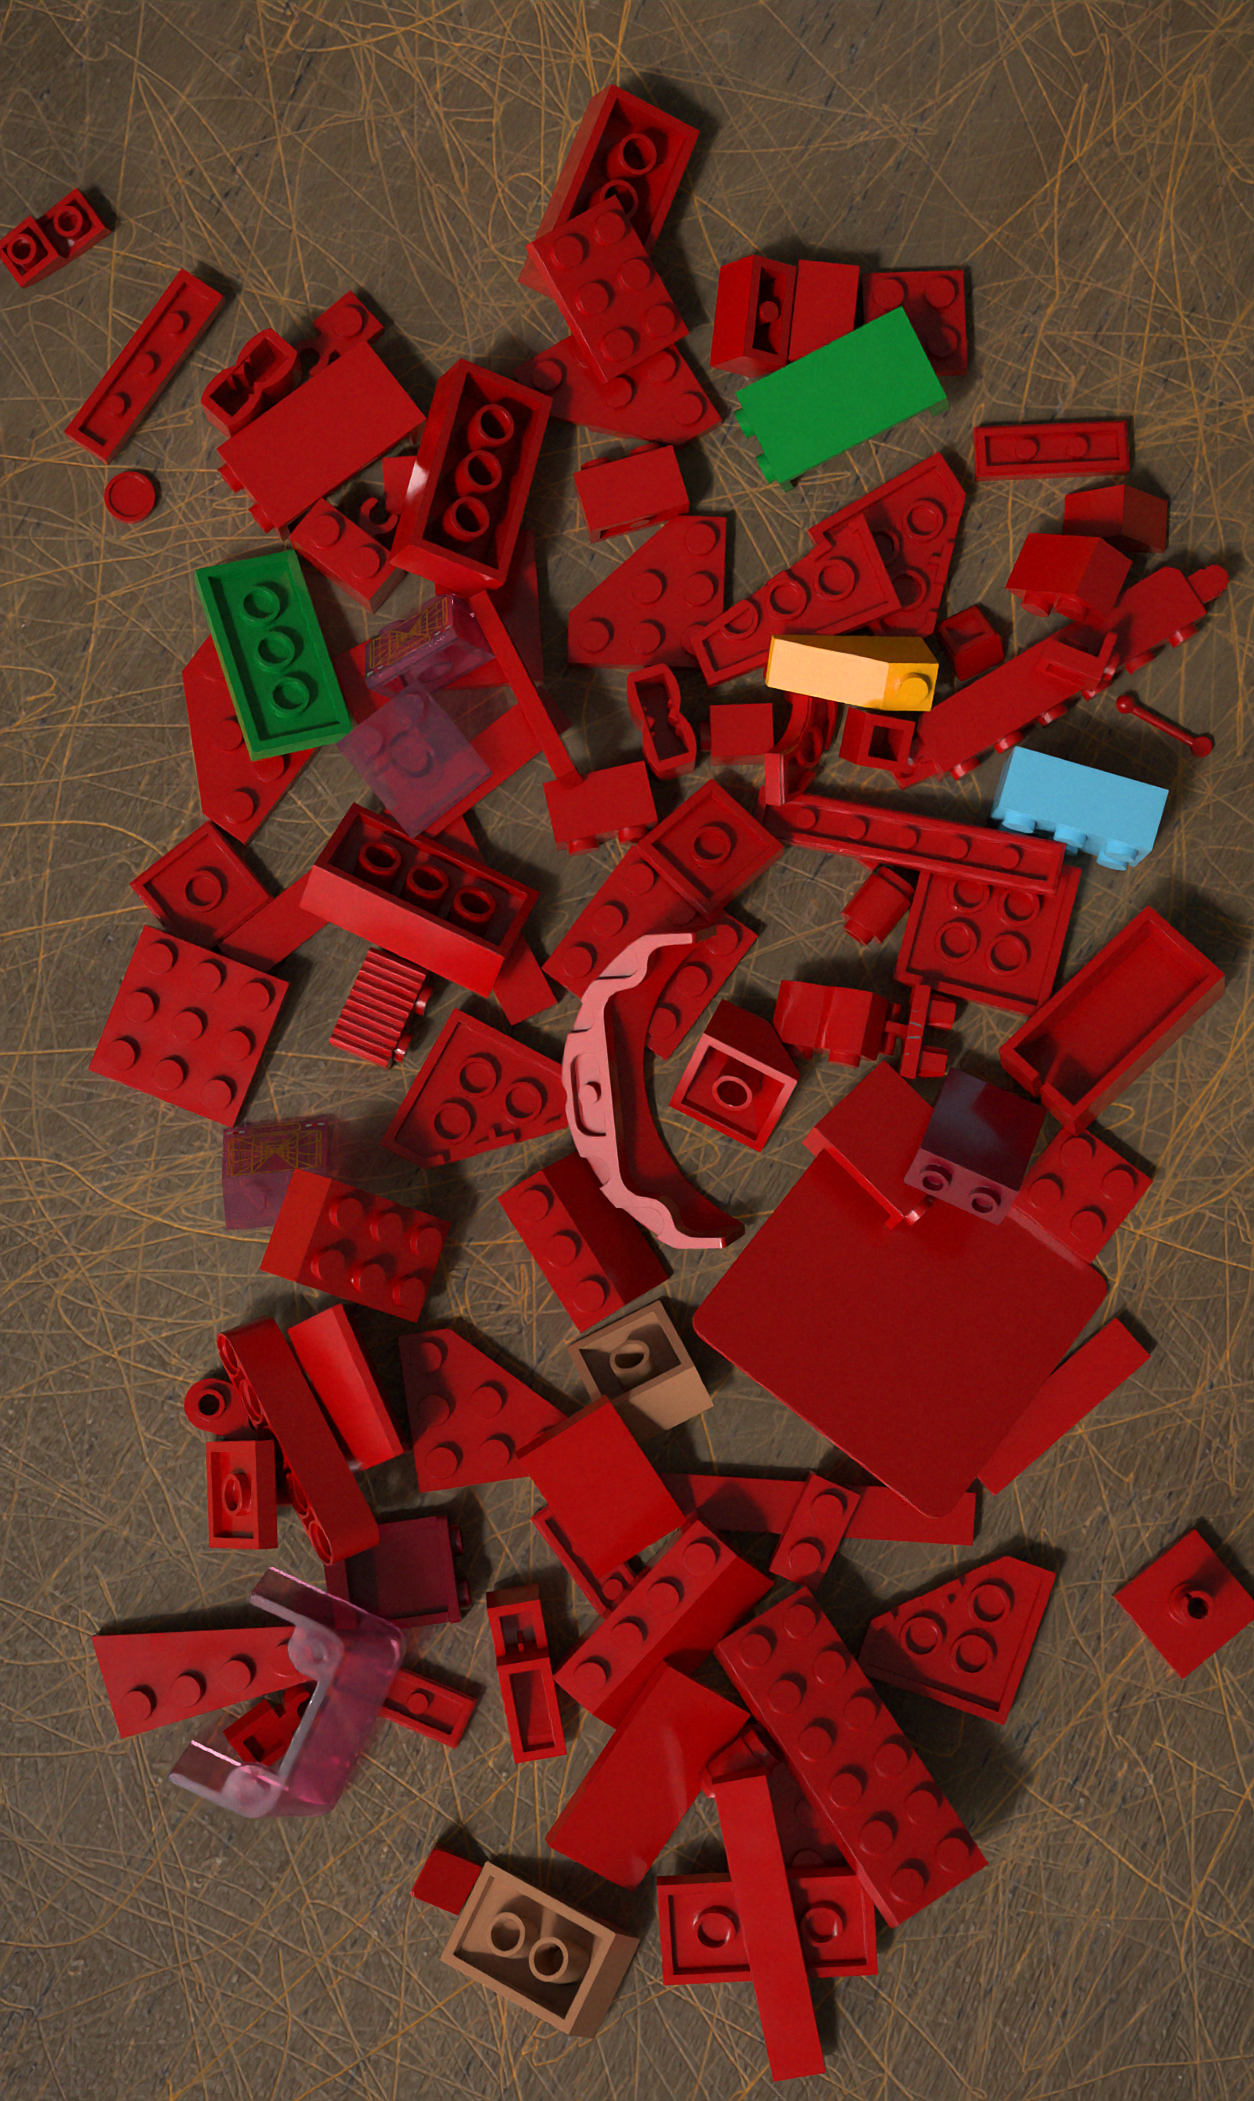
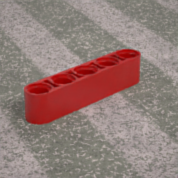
[216,1314,380,1566]

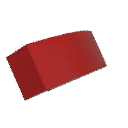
[486,1583,567,1764]

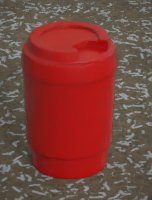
[697,1728,782,1799]

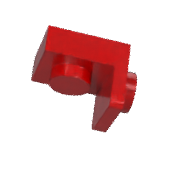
[1034,630,1121,692]

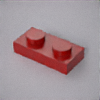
[767,1471,861,1592]

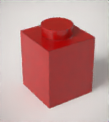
[699,703,774,766]
[838,706,916,773]

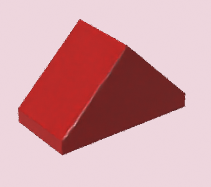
[1062,484,1167,554]

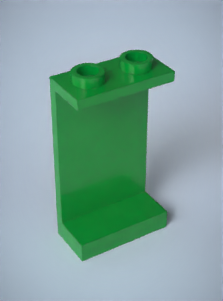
[733,306,951,493]

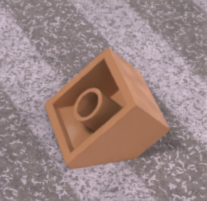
[566,1300,714,1444]

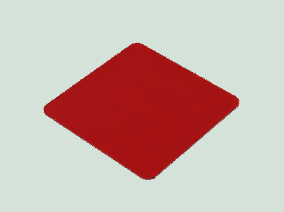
[693,1149,1107,1519]

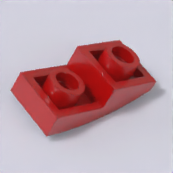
[0,187,112,289]

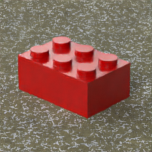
[259,1168,451,1323]

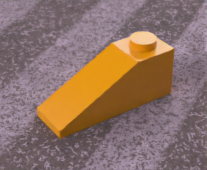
[765,635,939,711]

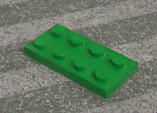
[194,549,354,761]

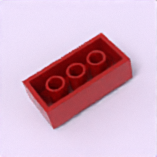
[388,358,554,597]

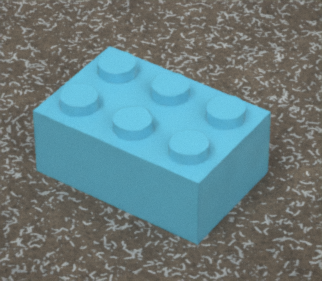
[987,746,1169,871]

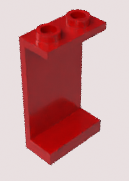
[216,339,427,542]

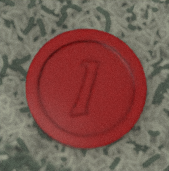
[104,471,156,524]

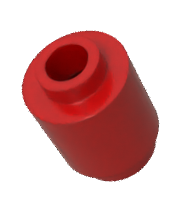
[840,867,915,946]

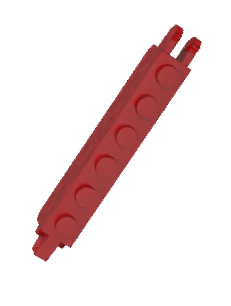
[889,564,1230,791]

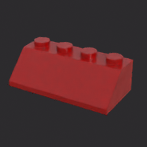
[517,83,700,300]
[299,802,540,999]
[552,1510,775,1729]

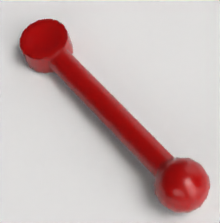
[1115,694,1212,758]

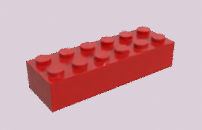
[712,1586,989,1929]

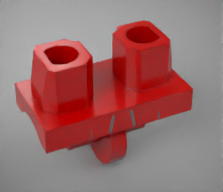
[878,983,957,1083]

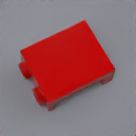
[801,1060,933,1231]

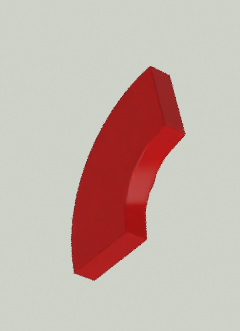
[764,693,838,806]

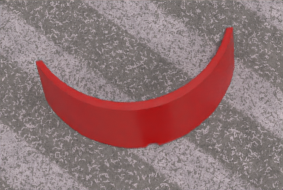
[562,923,746,1249]

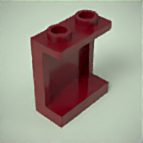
[904,1067,1047,1225]
[323,1513,471,1641]

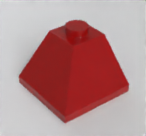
[668,998,801,1153]

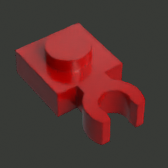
[293,290,385,378]
[222,1683,324,1776]

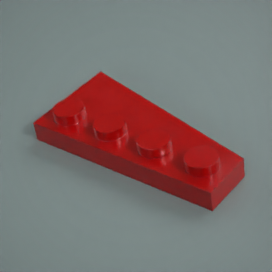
[689,513,902,689]
[91,1623,325,1739]

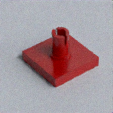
[206,1440,294,1550]
[1111,1528,1254,1680]

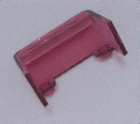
[167,1566,407,1818]

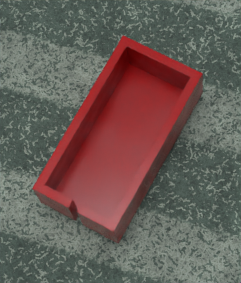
[998,905,1225,1137]

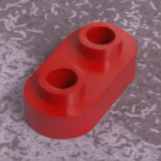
[184,1378,260,1440]

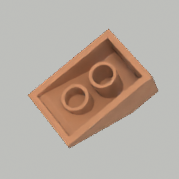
[439,1861,641,2039]

